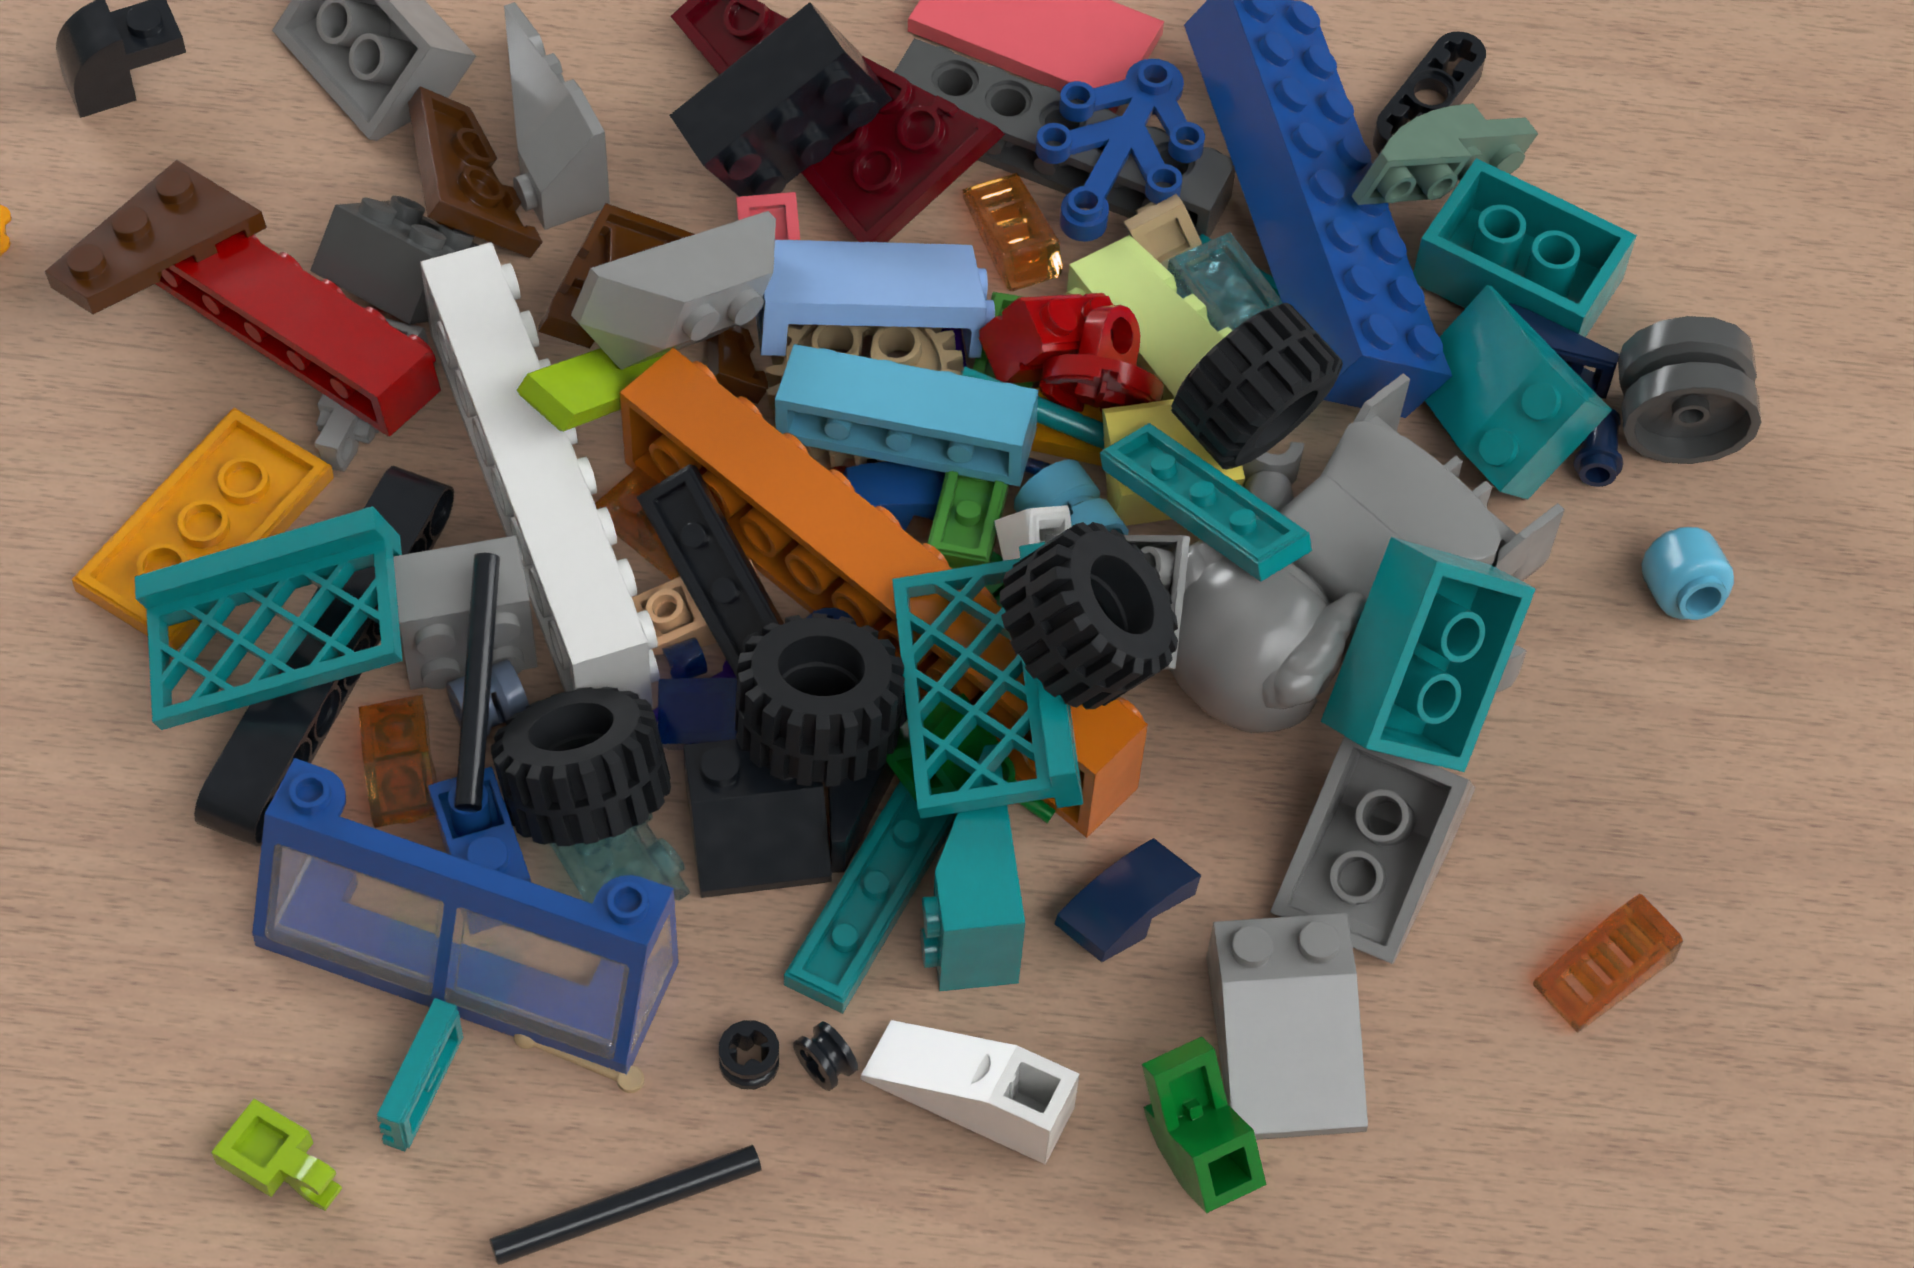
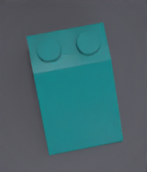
[1425,285,1612,499]
[920,744,1026,992]

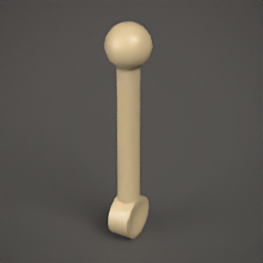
[514,1024,644,1093]

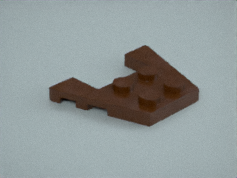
[538,203,768,404]

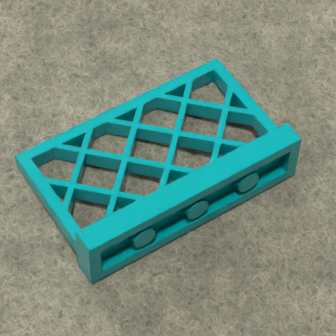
[135,506,403,730]
[892,542,1084,818]

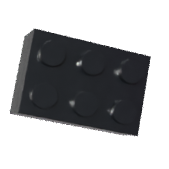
[670,2,893,197]

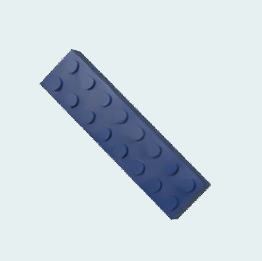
[1184,0,1452,418]

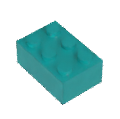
[1413,158,1637,337]
[1321,537,1536,772]

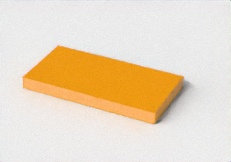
[72,407,334,650]

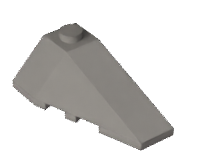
[504,2,610,230]

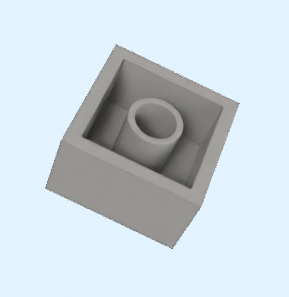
[393,535,538,690]

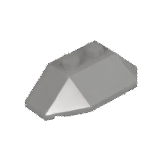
[571,211,776,370]

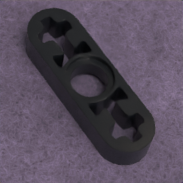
[1373,31,1486,155]

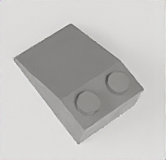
[1270,736,1475,964]
[1206,913,1368,1140]

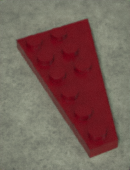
[671,0,1005,242]

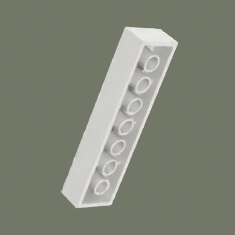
[420,242,660,708]

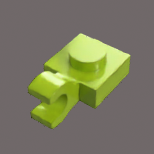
[211,1099,342,1211]

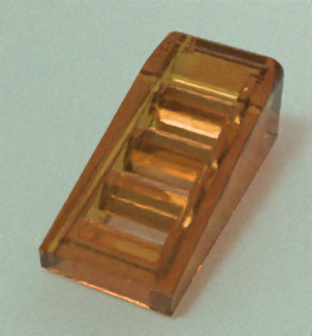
[962,173,1062,291]
[1533,894,1683,1033]

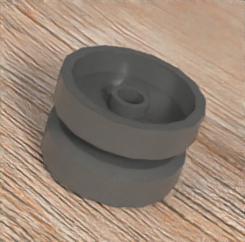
[1618,316,1762,464]

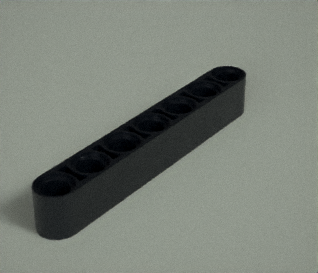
[194,466,454,847]

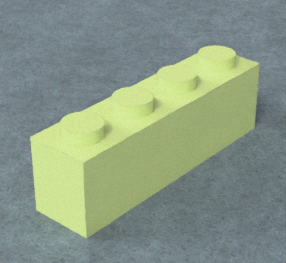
[1064,235,1233,401]

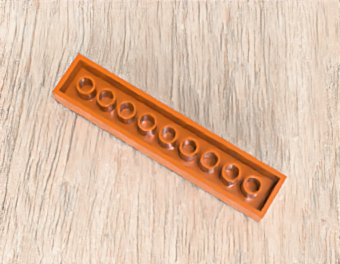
[620,347,1148,838]

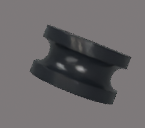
[719,1020,779,1090]
[793,1021,858,1091]

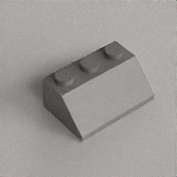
[272,0,476,141]

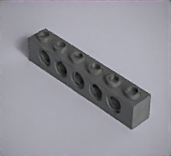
[894,38,1236,238]

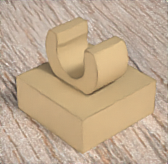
[1124,194,1205,271]

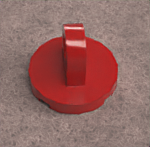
[1039,305,1164,414]

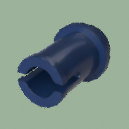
[1573,408,1623,487]

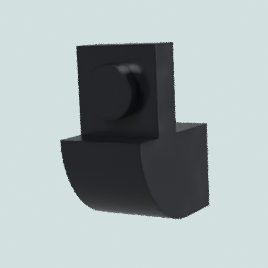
[56,0,186,118]

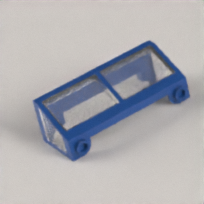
[252,758,679,1075]

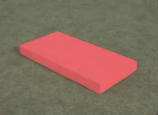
[908,0,1164,114]

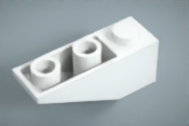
[861,1020,1079,1165]

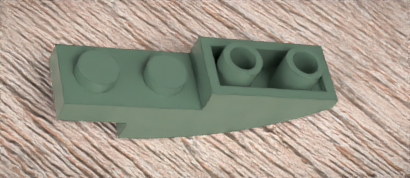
[1352,103,1538,205]

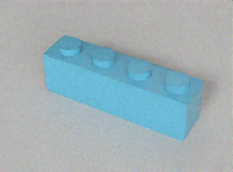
[775,344,1038,487]

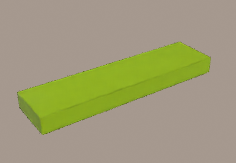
[516,348,665,432]

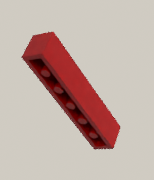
[155,231,441,437]

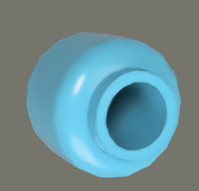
[1641,527,1734,620]

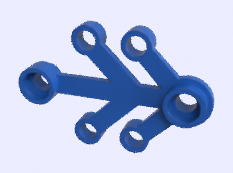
[1036,59,1205,242]

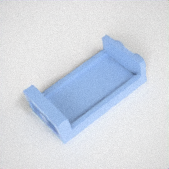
[756,240,995,358]

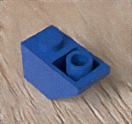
[428,766,531,934]

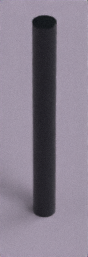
[455,552,500,812]
[489,1145,762,1265]

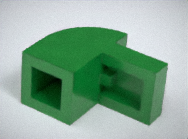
[1142,1036,1267,1214]

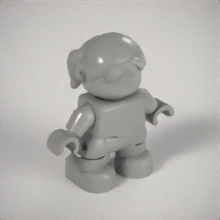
[1170,373,1565,733]

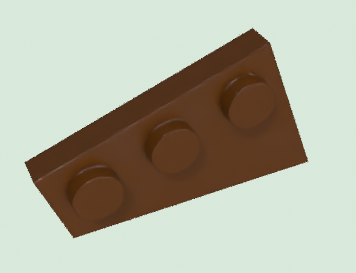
[408,86,543,258]
[45,160,267,314]

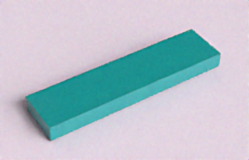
[1100,423,1312,582]
[784,781,958,1014]

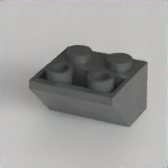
[310,196,479,324]

